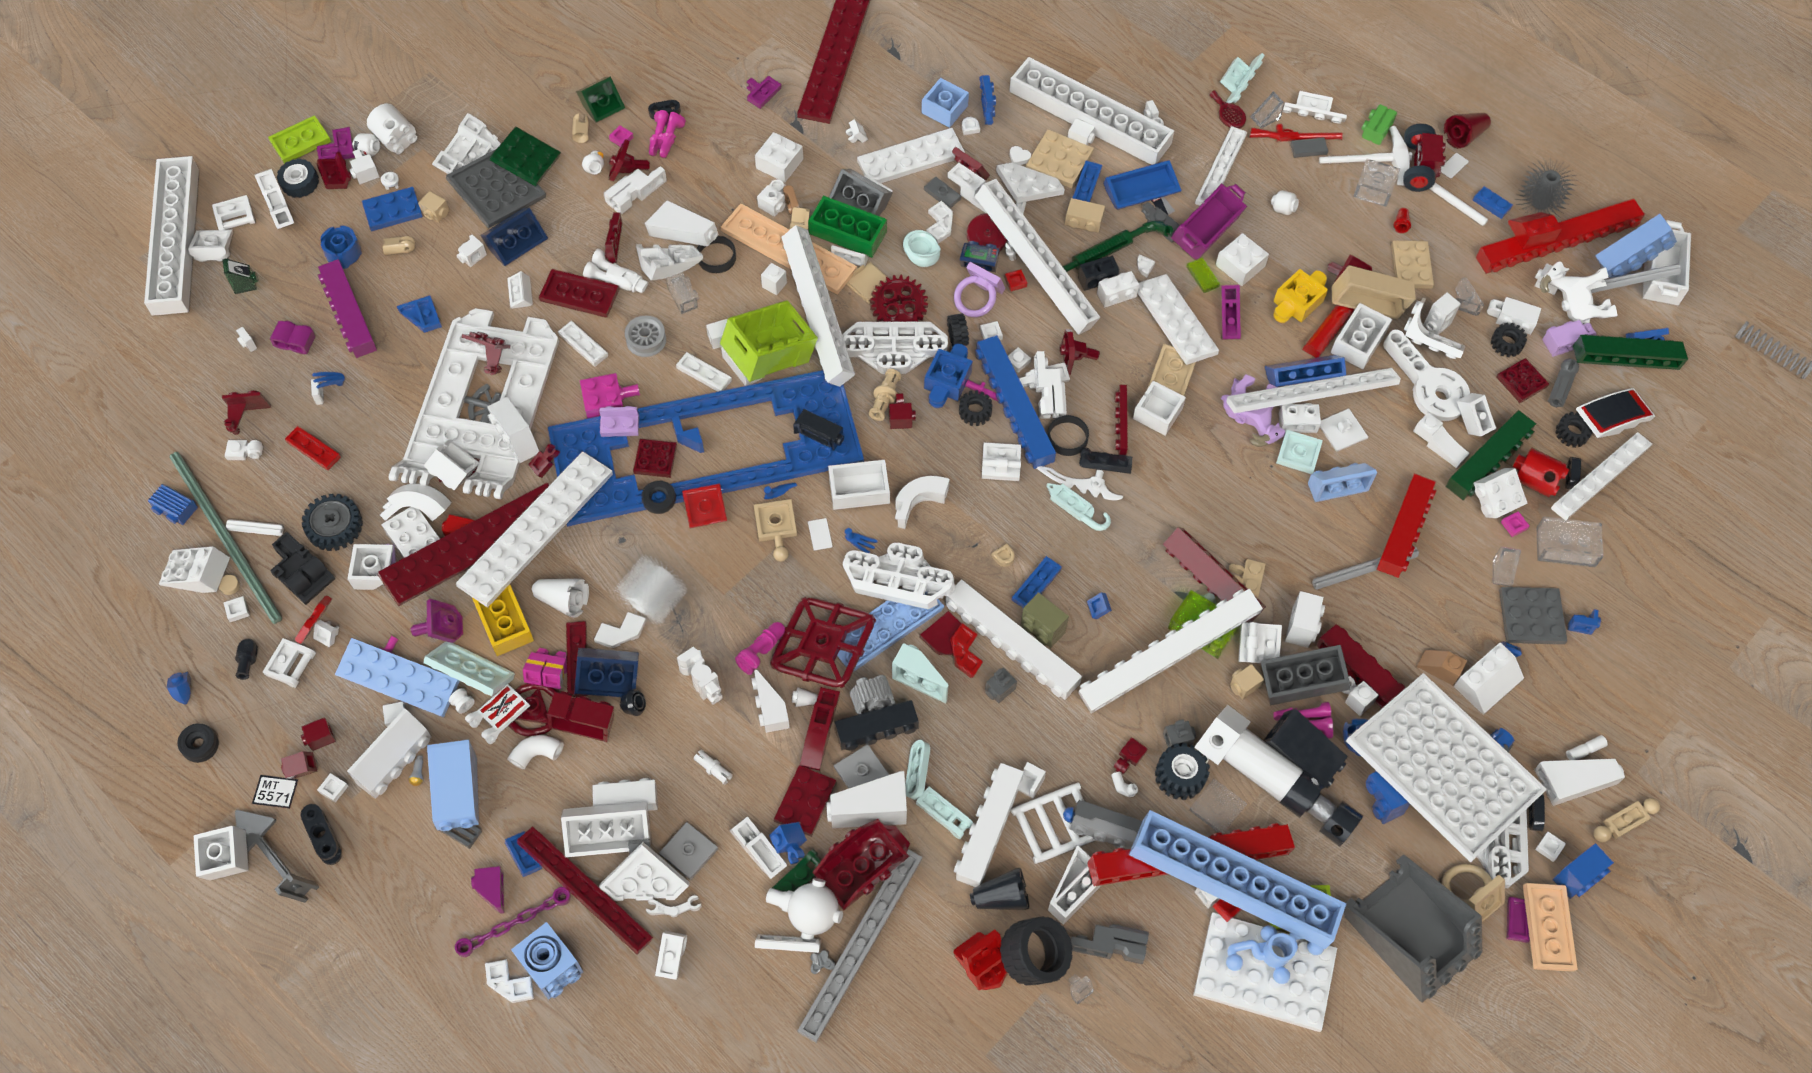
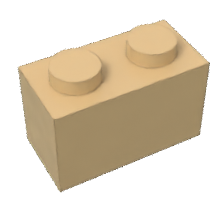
[1065,198,1105,233]

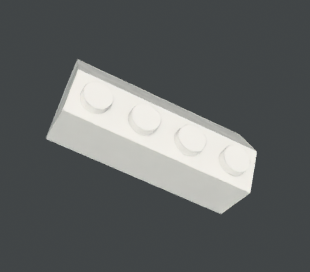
[347,708,431,799]

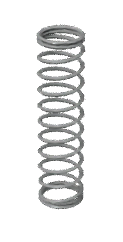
[1735,321,1812,379]

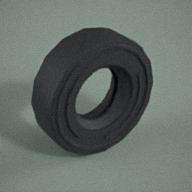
[642,480,676,514]

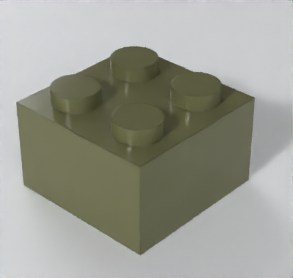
[1021,592,1069,649]

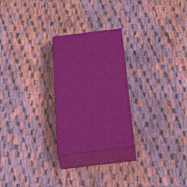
[1507,897,1530,943]

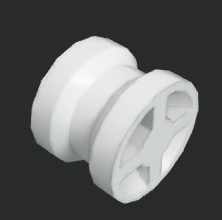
[448,688,475,714]

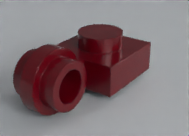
[1113,737,1148,774]

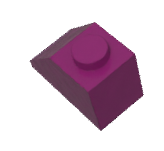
[471,866,505,914]

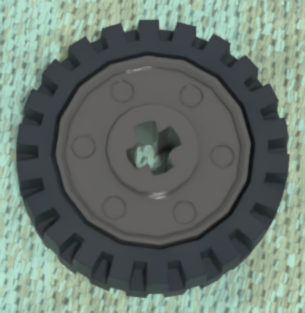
[302,494,363,551]

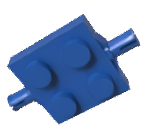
[979,75,996,125]

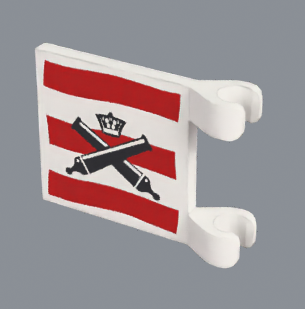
[465,684,530,744]

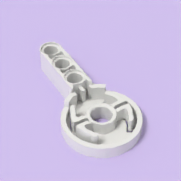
[1383,330,1470,421]

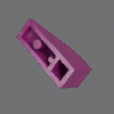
[1221,285,1241,340]

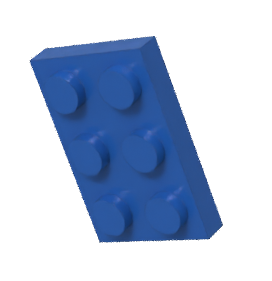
[362,187,423,232]

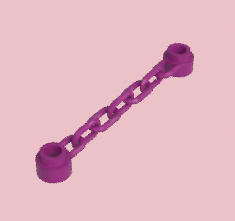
[455,887,571,957]

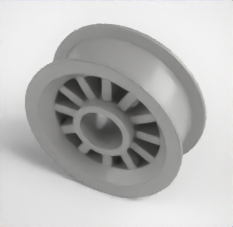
[625,316,666,357]

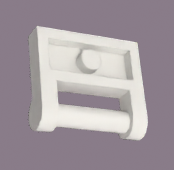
[212,195,256,230]
[263,638,316,688]

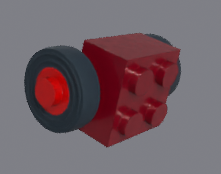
[1403,123,1446,192]

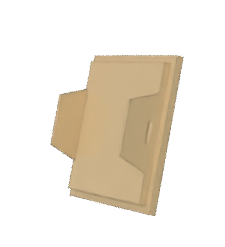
[846,262,887,304]

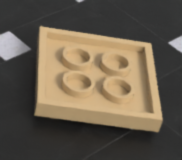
[1026,130,1094,188]

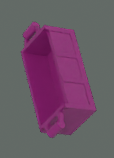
[1171,183,1247,261]

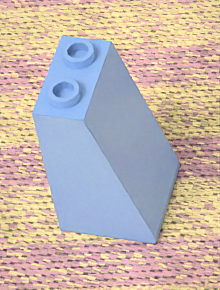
[427,740,479,831]

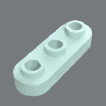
[905,740,930,800]

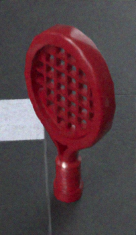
[1209,90,1246,129]

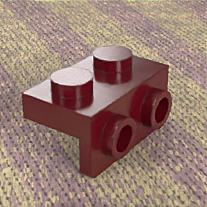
[316,152,351,189]

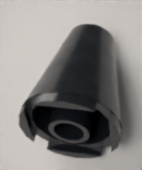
[970,868,1030,910]

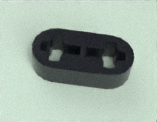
[648,100,681,120]
[1565,457,1581,490]
[1529,794,1545,832]

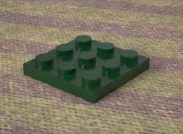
[490,126,561,187]

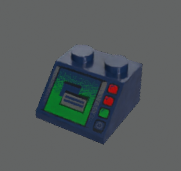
[960,241,1000,273]

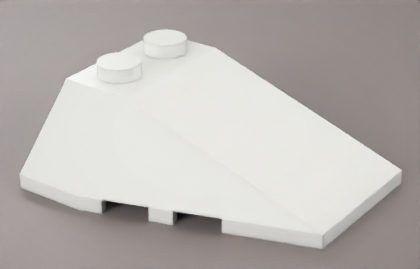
[432,113,501,174]

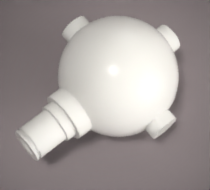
[766,878,843,940]

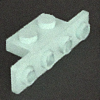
[1220,53,1265,103]

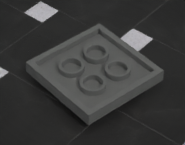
[1499,587,1567,645]

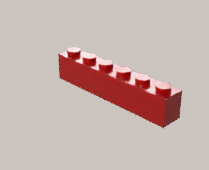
[1376,473,1437,578]

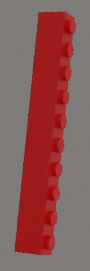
[1476,199,1645,274]
[1087,823,1295,887]

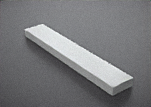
[1195,126,1247,206]

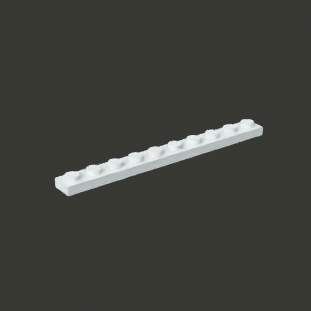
[1226,368,1401,413]

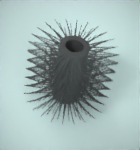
[1515,158,1578,218]

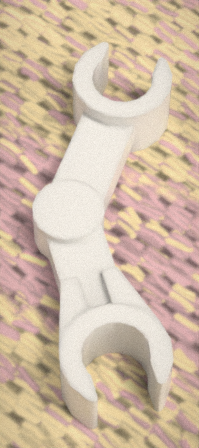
[646,895,702,917]

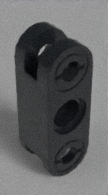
[300,804,342,865]

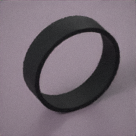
[697,236,736,274]
[1048,415,1089,456]

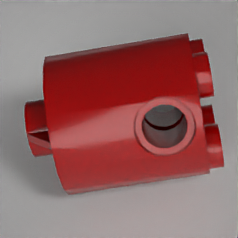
[1512,447,1569,498]

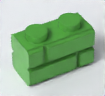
[1361,104,1397,145]

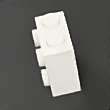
[1474,468,1527,518]

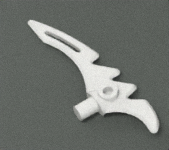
[1037,466,1123,500]

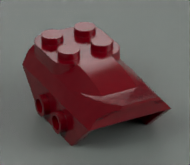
[813,819,910,910]

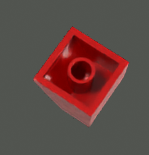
[1508,212,1562,249]

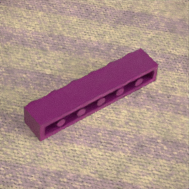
[318,259,377,358]

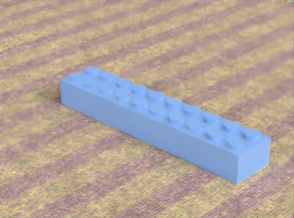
[1129,810,1346,949]

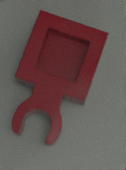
[528,444,560,478]

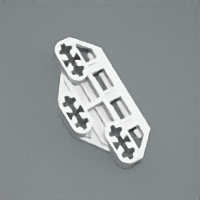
[842,322,948,374]
[843,543,955,609]
[1477,810,1529,888]

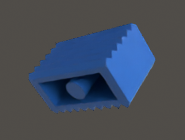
[148,484,198,525]

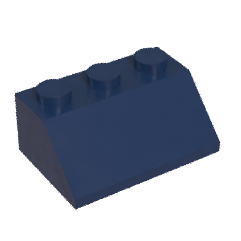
[480,208,548,266]
[574,648,639,697]

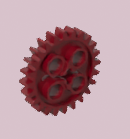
[870,274,928,322]

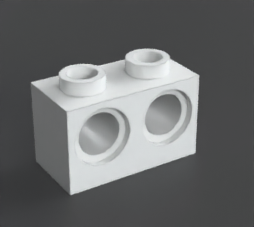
[1423,293,1461,335]

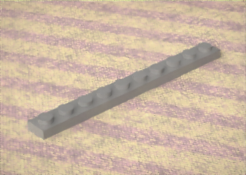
[797,850,922,1043]

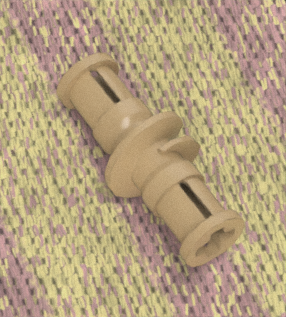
[869,369,901,421]

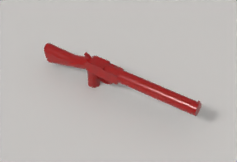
[1249,124,1343,142]

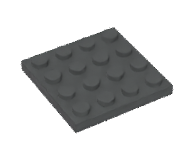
[446,149,546,229]

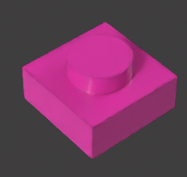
[609,125,634,147]
[1501,511,1530,537]

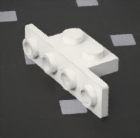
[1278,91,1347,124]

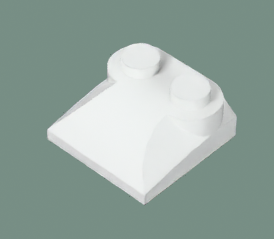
[188,230,233,262]

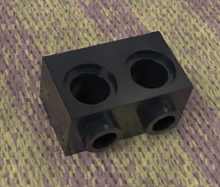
[1078,255,1120,291]

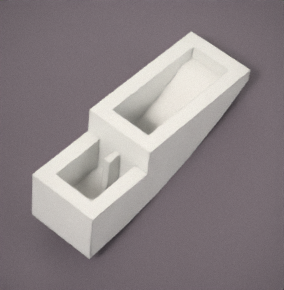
[729,817,787,879]

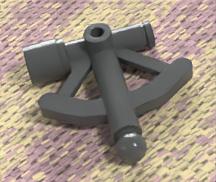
[464,384,502,424]

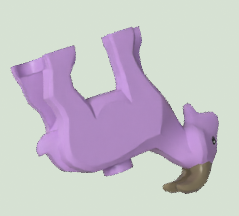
[1221,374,1285,447]

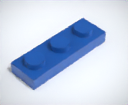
[1073,161,1102,202]
[1012,556,1062,608]

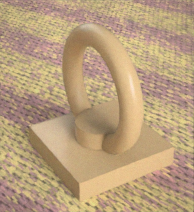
[1441,864,1505,922]

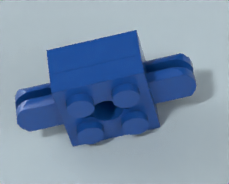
[924,344,973,408]

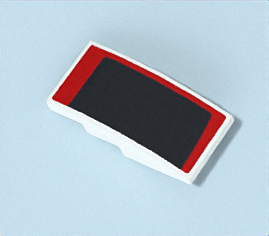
[1576,388,1655,438]

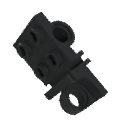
[270,531,335,605]

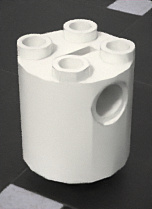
[367,103,417,154]

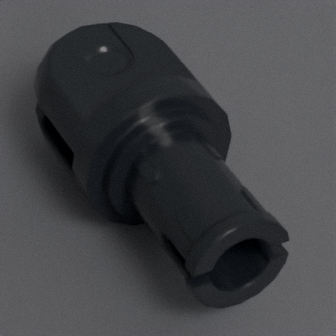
[235,639,258,680]

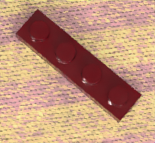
[1115,385,1128,455]

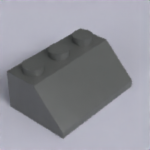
[829,169,893,216]

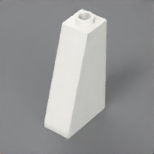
[645,201,719,246]
[1534,759,1625,806]

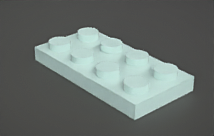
[424,642,515,696]

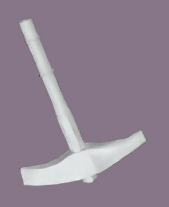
[1319,126,1412,186]

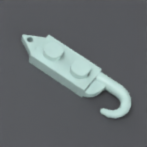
[1047,483,1111,531]

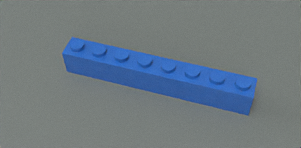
[975,335,1056,469]

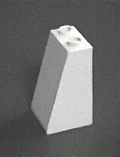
[827,771,907,828]

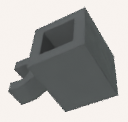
[985,667,1017,703]
[1163,719,1196,748]

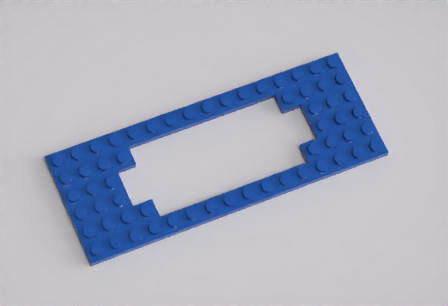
[548,370,864,527]

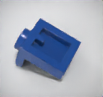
[1568,609,1601,635]

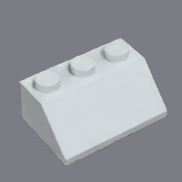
[1454,643,1524,715]

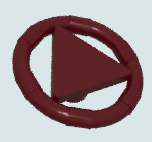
[508,683,557,737]

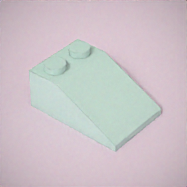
[892,643,949,704]

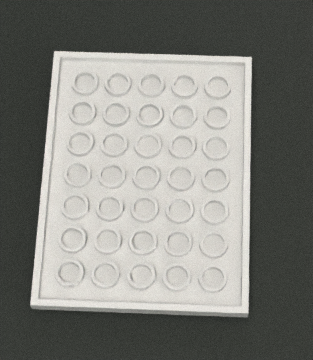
[1346,673,1547,862]

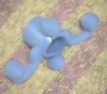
[1226,925,1324,984]

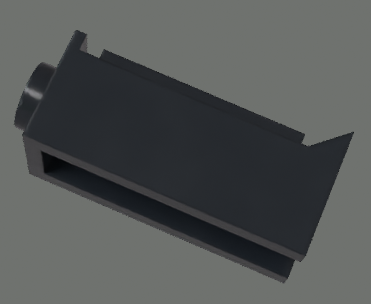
[793,409,845,451]

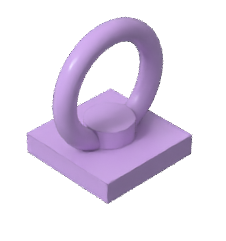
[954,262,1005,317]

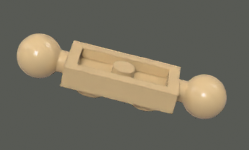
[1594,798,1660,842]

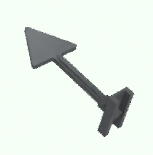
[235,810,319,903]

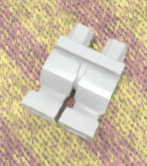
[677,646,723,705]

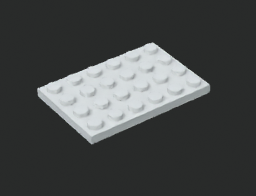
[1193,912,1337,1032]

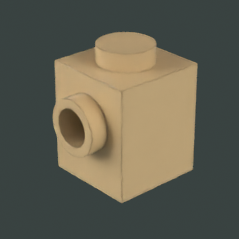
[418,191,449,223]
[1230,664,1264,700]

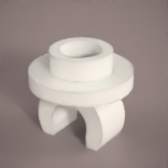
[381,172,399,190]

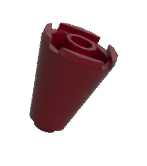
[1443,113,1491,149]

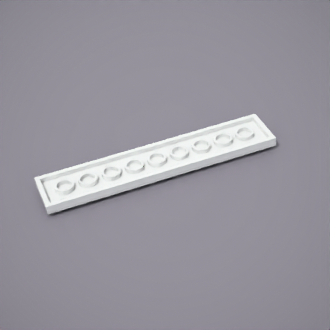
[456,451,613,608]

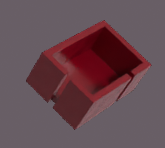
[547,691,614,742]

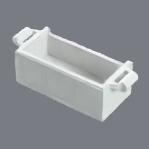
[1643,220,1691,305]

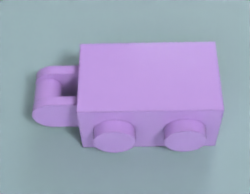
[1542,320,1597,357]

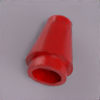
[1393,208,1411,233]

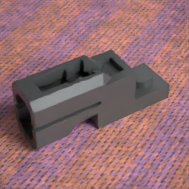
[1071,924,1149,964]

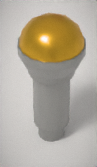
[409,756,423,786]

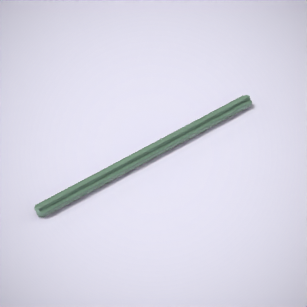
[170,452,282,624]

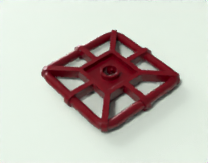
[770,597,876,688]

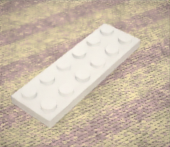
[857,128,965,183]
[1138,274,1219,365]

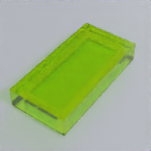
[1186,257,1220,293]

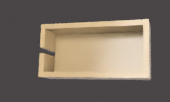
[1332,265,1416,320]

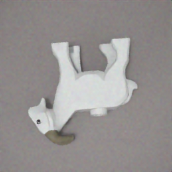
[1540,261,1618,324]

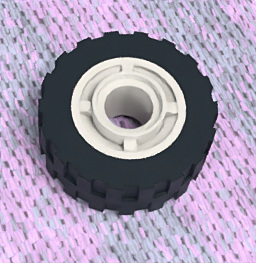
[277,158,319,198]

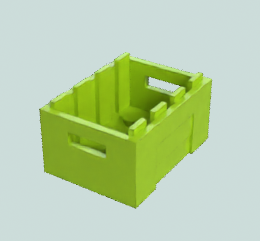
[720,300,818,382]

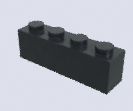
[834,700,919,751]

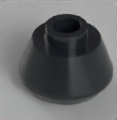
[620,689,646,716]

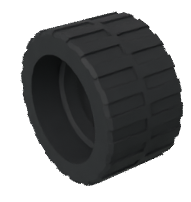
[1000,916,1073,986]

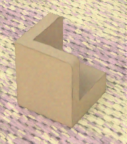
[790,207,810,230]

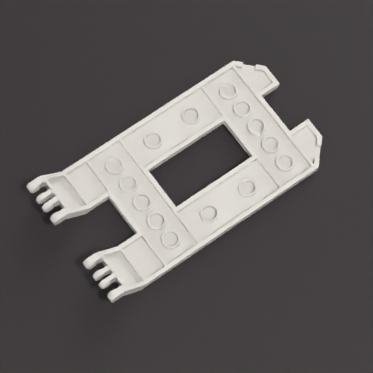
[389,308,559,499]

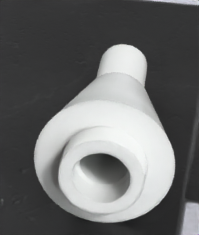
[792,687,818,707]

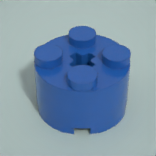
[320,226,362,269]

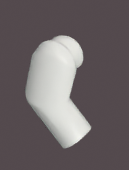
[1111,772,1138,797]

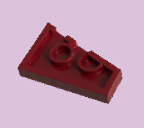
[605,212,623,264]

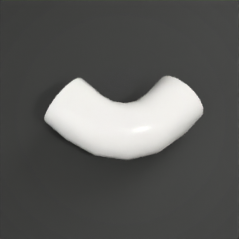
[507,735,564,769]

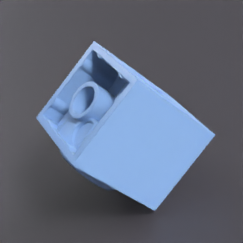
[511,922,583,1000]

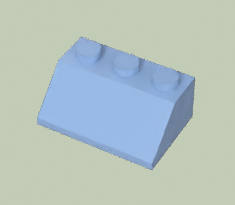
[1308,463,1377,502]

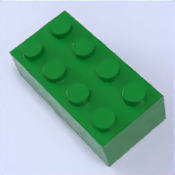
[808,195,887,258]

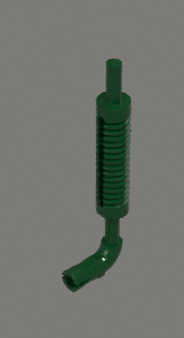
[1062,221,1173,272]

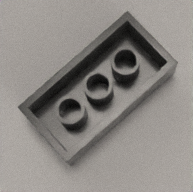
[1261,645,1350,706]

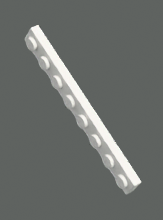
[1551,432,1652,521]

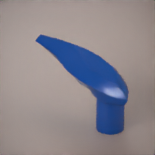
[764,483,797,499]

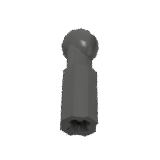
[1548,358,1579,408]

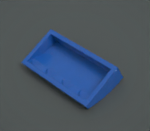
[1103,160,1182,210]

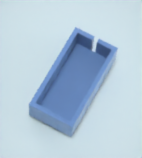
[1595,214,1677,278]

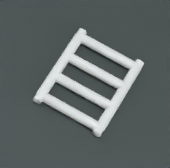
[1010,782,1095,864]

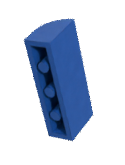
[1265,355,1346,387]

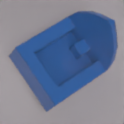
[167,672,191,705]

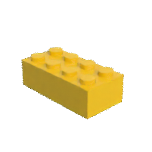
[472,584,534,656]

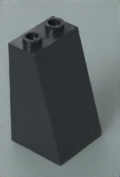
[1263,708,1348,789]

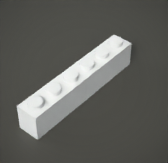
[954,763,1024,887]

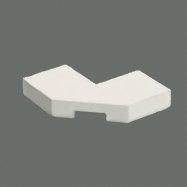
[926,201,953,244]
[594,612,647,648]
[485,959,534,1003]

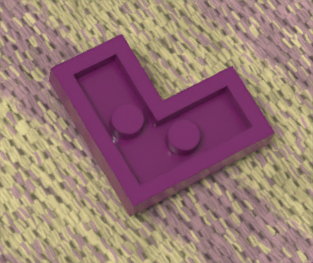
[317,127,355,159]

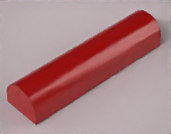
[1302,305,1355,358]

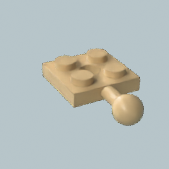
[754,499,797,562]

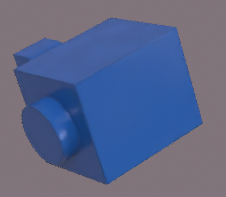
[769,822,807,864]

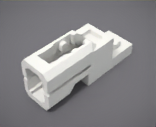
[948,163,987,213]
[604,166,667,214]
[1034,351,1067,419]

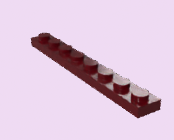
[517,826,653,955]

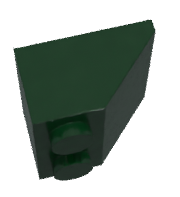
[576,76,625,123]

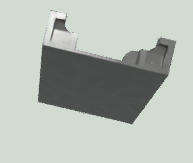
[1344,855,1483,1003]

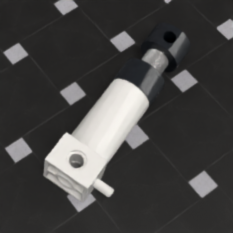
[1195,705,1363,847]

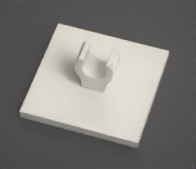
[1320,409,1368,452]

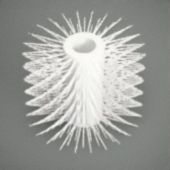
[615,555,688,625]

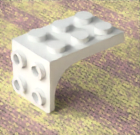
[1404,298,1465,359]

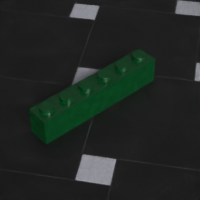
[1573,334,1688,370]
[1445,410,1537,501]

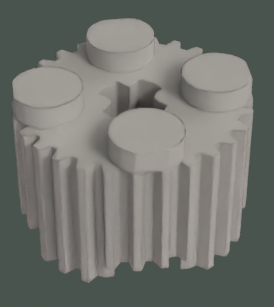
[850,675,895,714]

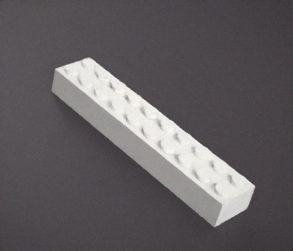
[1010,57,1174,165]
[144,156,199,316]

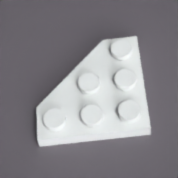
[996,163,1065,203]
[599,842,690,901]

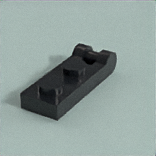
[1079,448,1133,474]

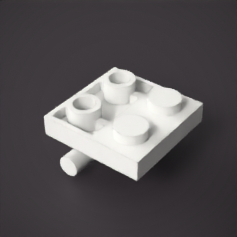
[982,443,1021,481]
[1238,622,1282,663]

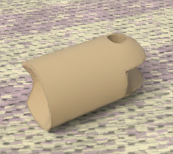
[572,113,589,143]
[382,236,415,255]

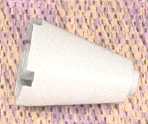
[532,579,589,618]

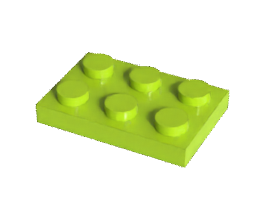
[268,115,331,164]

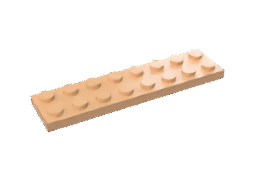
[721,204,857,295]

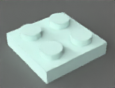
[1276,430,1323,474]

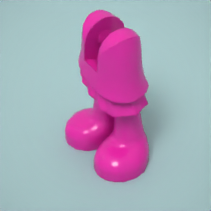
[649,110,686,158]
[735,622,785,675]
[1273,702,1333,739]

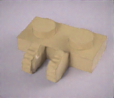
[1228,559,1266,598]

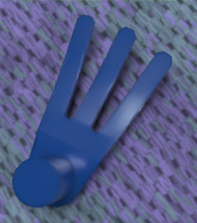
[312,372,345,388]
[845,528,878,553]

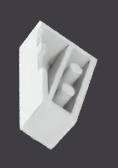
[487,397,539,463]
[1048,845,1102,925]

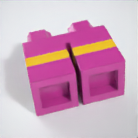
[523,648,567,689]

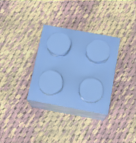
[921,78,969,128]

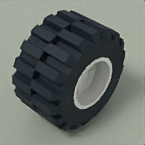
[1155,743,1210,800]

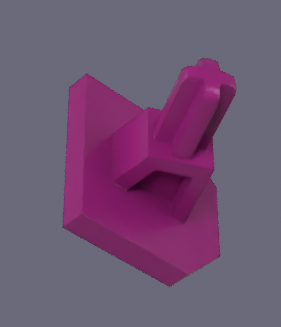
[410,598,463,643]

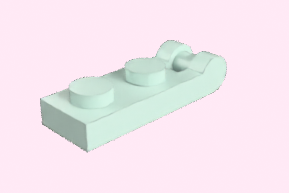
[916,787,973,839]

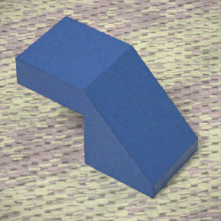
[672,416,704,453]

